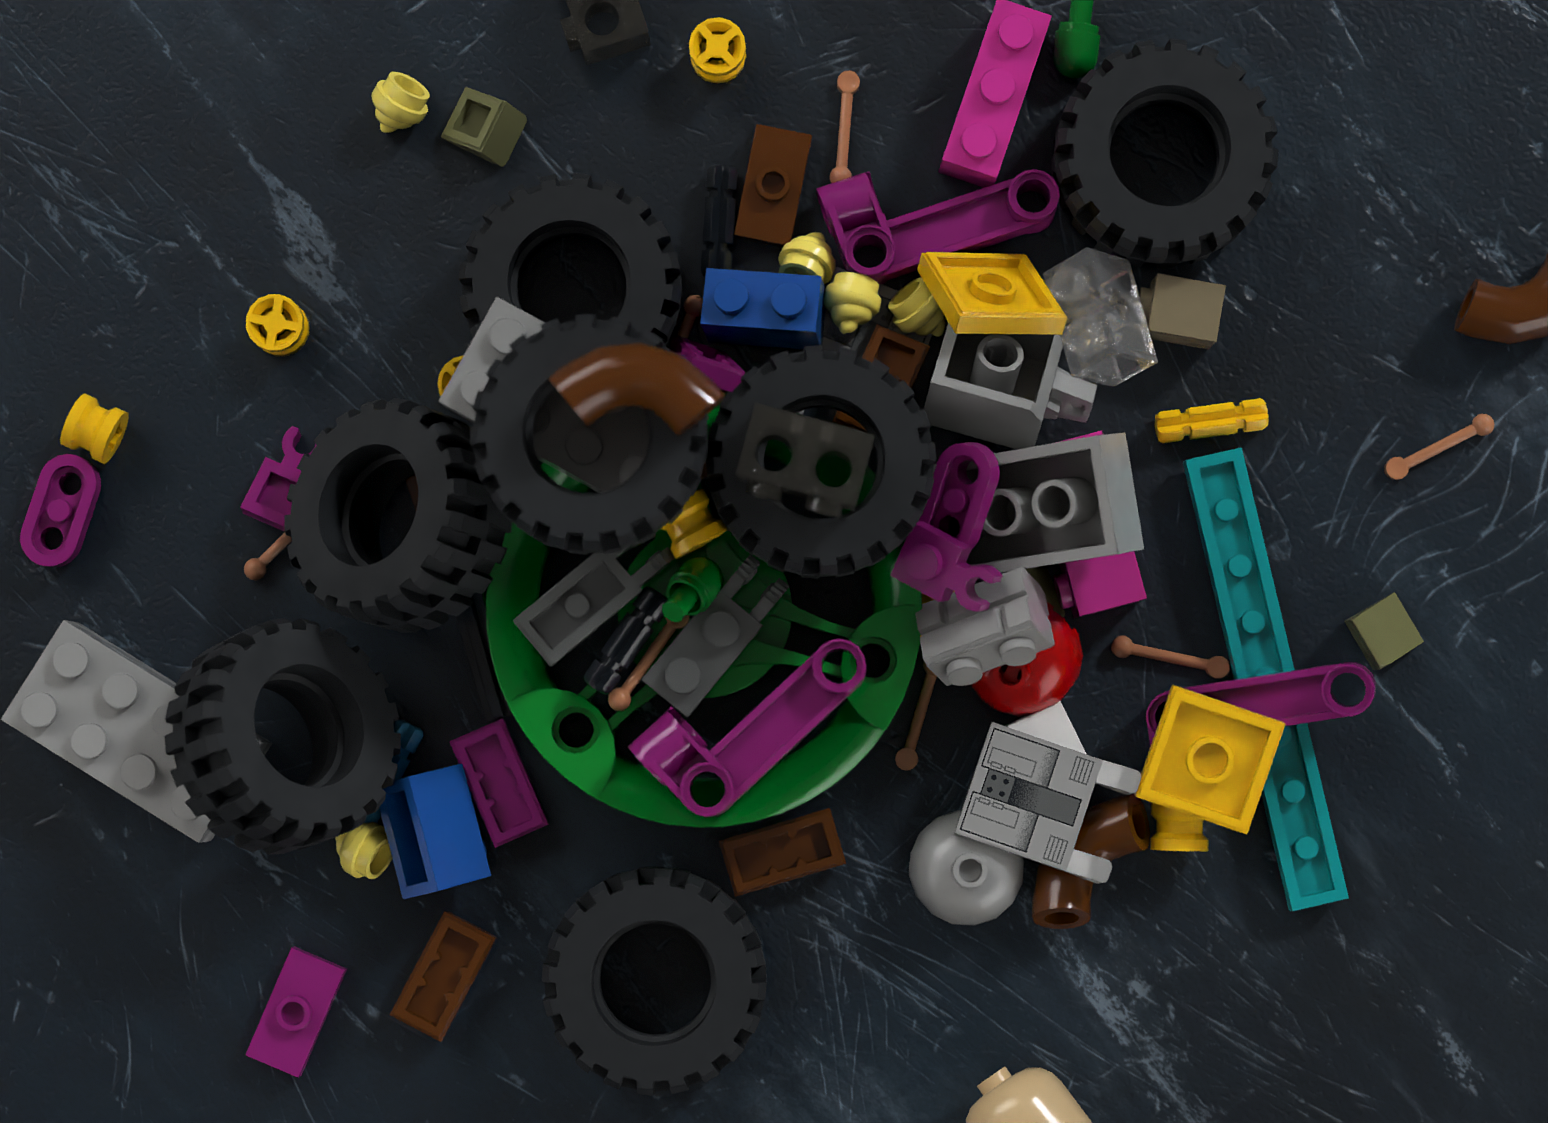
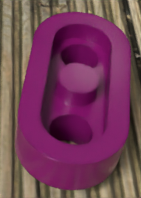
[918,442,1000,550]
[20,454,101,568]

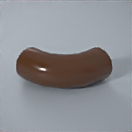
[1454,253,1548,344]
[548,343,725,436]
[1032,793,1150,929]

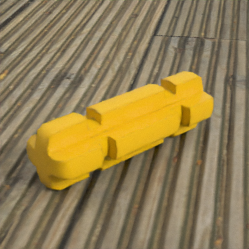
[1155,398,1269,443]

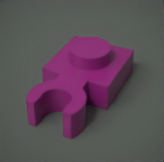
[240,426,317,532]
[891,521,1003,612]

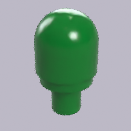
[1052,0,1101,79]
[662,557,724,622]

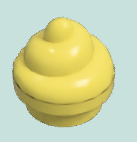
[372,72,430,133]
[778,232,836,284]
[823,272,882,334]
[888,277,946,337]
[335,822,392,879]

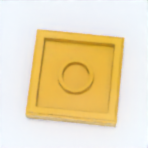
[917,252,1067,335]
[1134,684,1286,835]

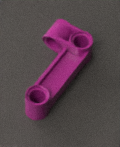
[816,169,1060,285]
[628,639,867,817]
[1146,662,1376,746]

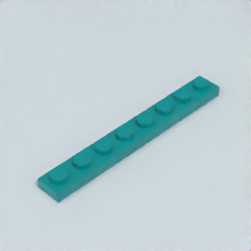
[1183,447,1349,911]

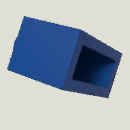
[700,268,826,349]
[379,763,491,900]

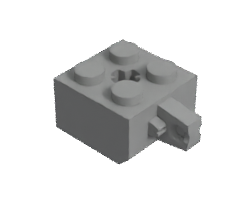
[924,322,1097,449]

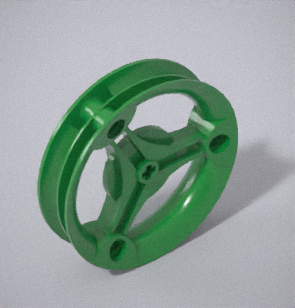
[486,392,922,828]

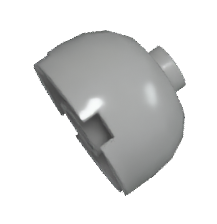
[909,810,1024,926]

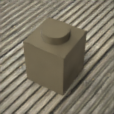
[1134,273,1226,349]

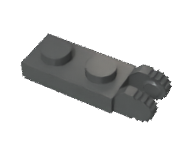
[513,542,675,667]
[642,555,790,718]

